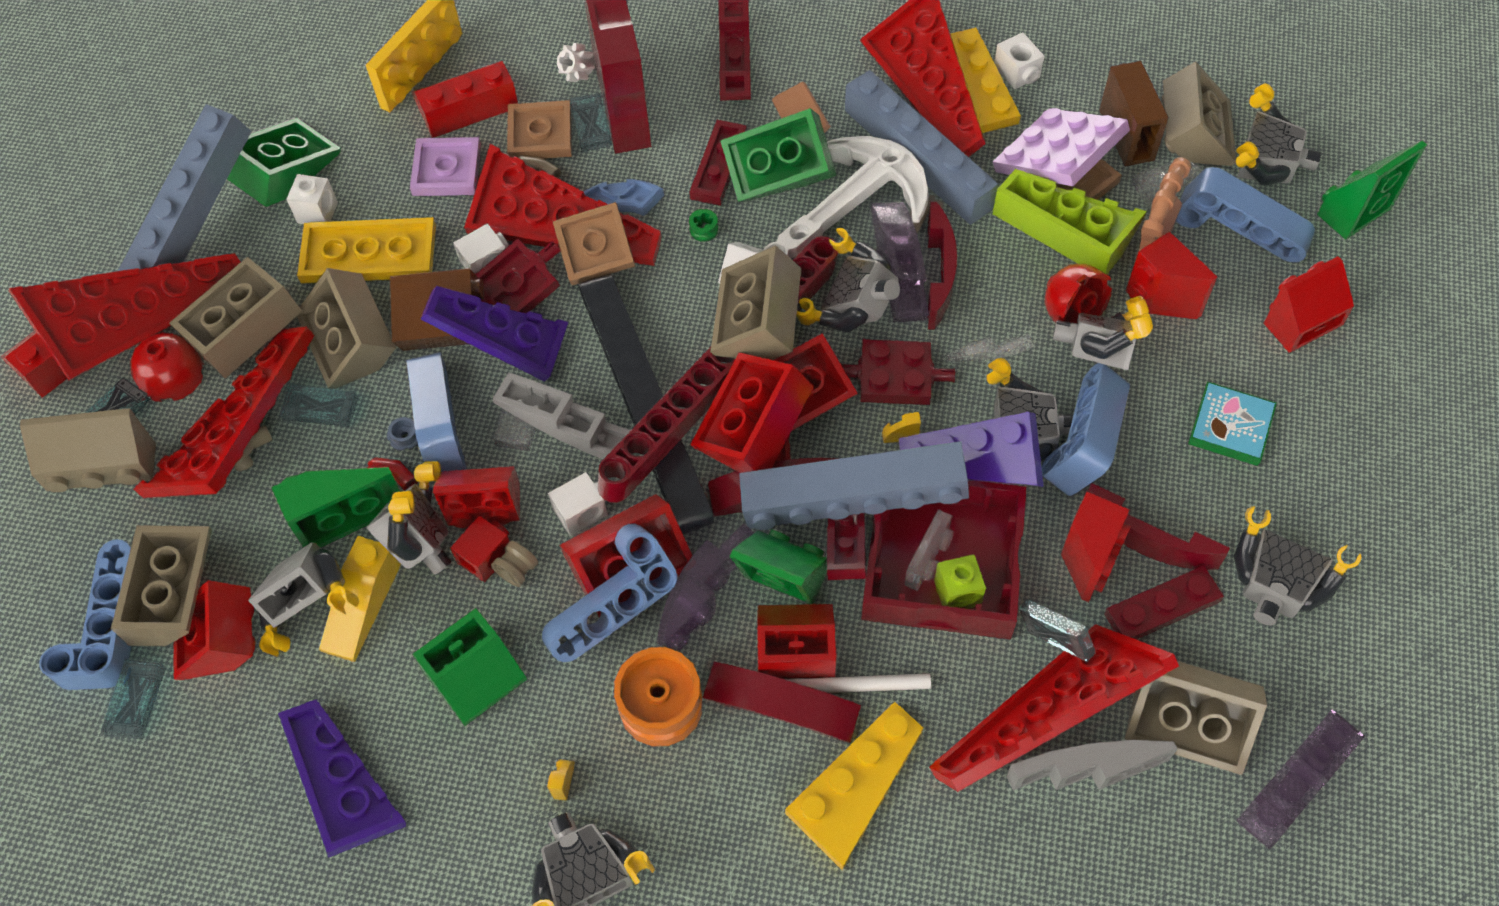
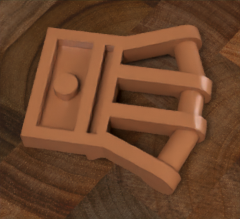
[1139,157,1191,251]

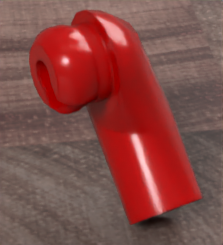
[366,457,418,491]

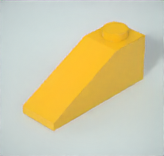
[319,536,401,662]

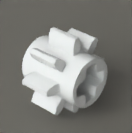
[557,43,595,82]

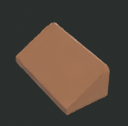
[772,82,831,133]

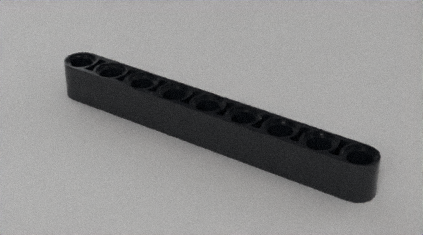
[579,273,714,535]

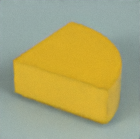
[882,412,921,443]
[547,759,575,801]

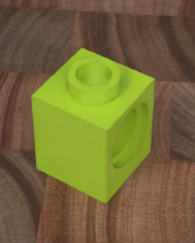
[934,554,986,609]

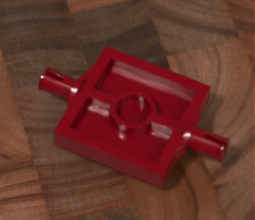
[475,239,561,314]
[841,339,955,405]

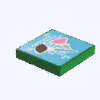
[1188,381,1277,466]

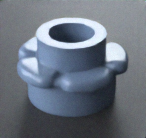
[387,417,418,451]

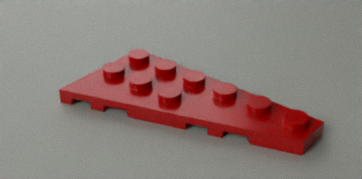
[860,0,986,157]
[464,144,662,266]
[8,253,241,381]
[134,326,315,498]
[929,624,1179,792]

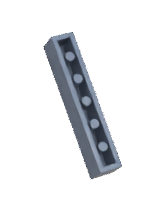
[845,70,999,225]
[118,104,252,271]
[739,441,969,530]

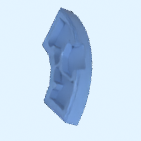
[584,179,664,216]

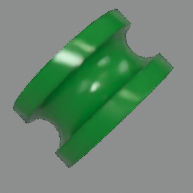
[689,209,718,242]

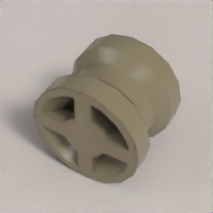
[491,541,538,587]

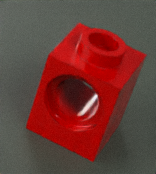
[450,516,510,583]

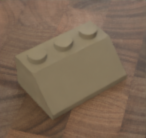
[1162,61,1236,166]
[710,245,801,360]
[169,257,303,378]
[297,268,396,389]
[20,408,156,492]
[111,525,212,647]
[1125,661,1267,775]

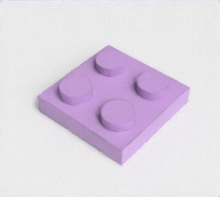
[410,137,481,196]

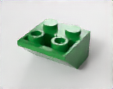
[412,608,527,726]

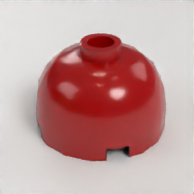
[1044,263,1112,323]
[130,333,204,402]

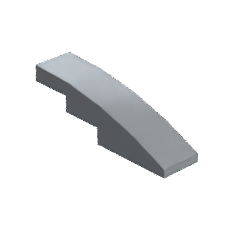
[493,372,631,459]
[1006,740,1178,791]

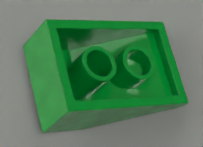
[721,108,837,203]
[227,117,341,207]
[1317,141,1427,240]
[271,467,401,548]
[730,529,827,604]

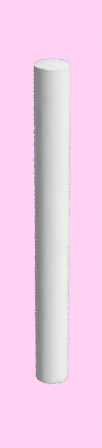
[785,673,931,693]

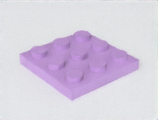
[993,108,1130,186]

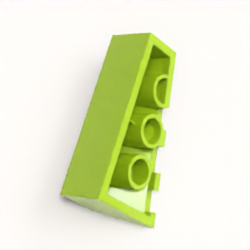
[993,169,1147,274]

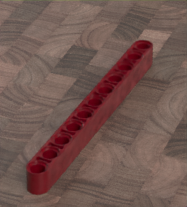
[598,236,838,503]

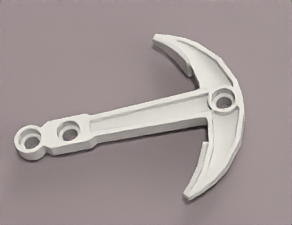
[763,136,929,259]

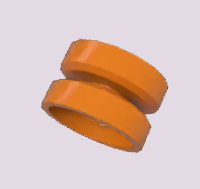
[614,647,702,746]

